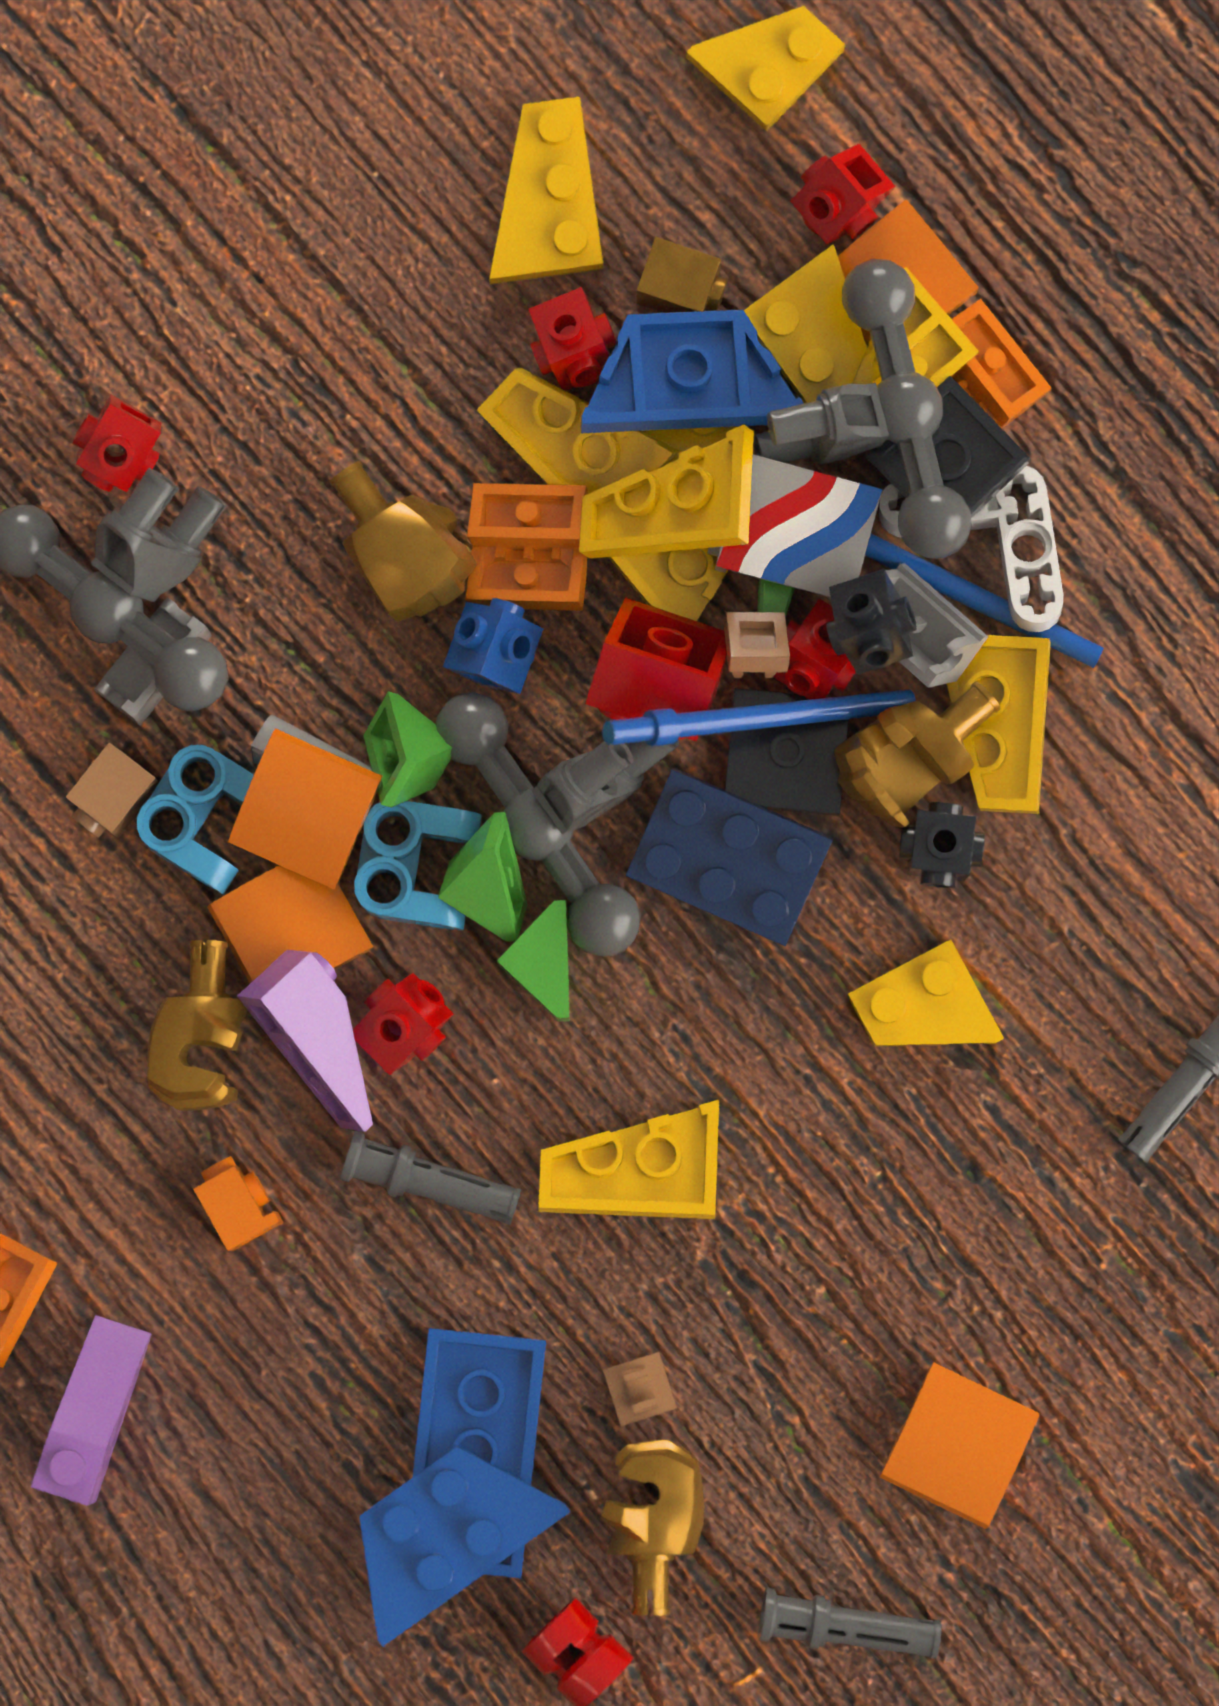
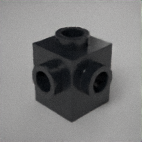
[827,569,917,675]
[899,802,985,888]

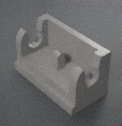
[885,563,988,687]
[94,597,212,726]

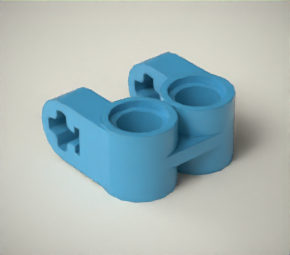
[137,745,254,895]
[354,801,482,930]

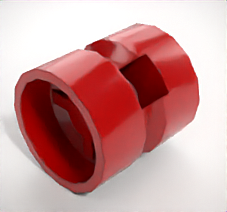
[521,1597,634,1706]

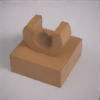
[724,612,790,678]
[603,1352,677,1426]

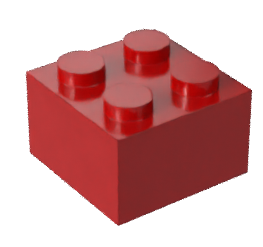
[585,597,727,742]

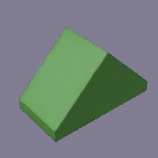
[363,691,452,808]
[438,812,528,941]
[497,900,570,1022]

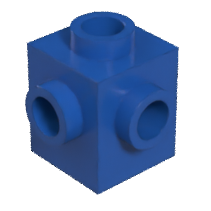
[443,598,543,694]

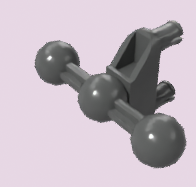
[754,259,972,558]
[0,468,229,711]
[436,693,679,956]

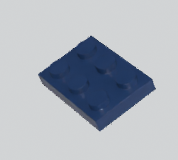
[626,768,833,947]

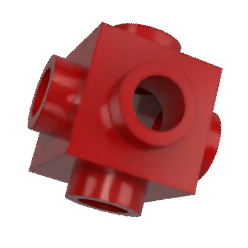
[790,143,896,245]
[528,287,617,391]
[72,395,162,493]
[773,598,856,700]
[353,973,454,1075]

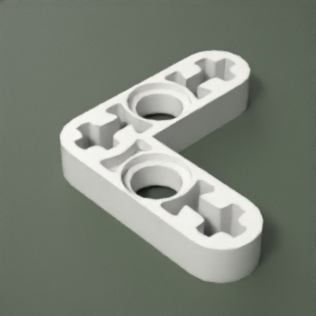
[879,466,1064,632]

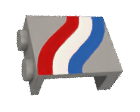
[707,454,883,601]

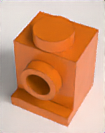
[193,1156,284,1251]

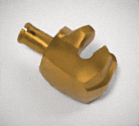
[329,461,477,622]
[834,681,1001,827]
[147,940,247,1111]
[601,1439,704,1615]

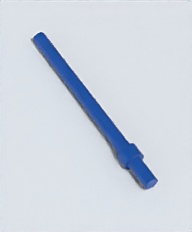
[865,533,1104,669]
[603,689,916,746]

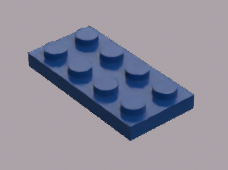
[413,1328,547,1578]

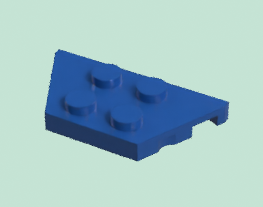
[580,310,804,433]
[359,1445,571,1646]

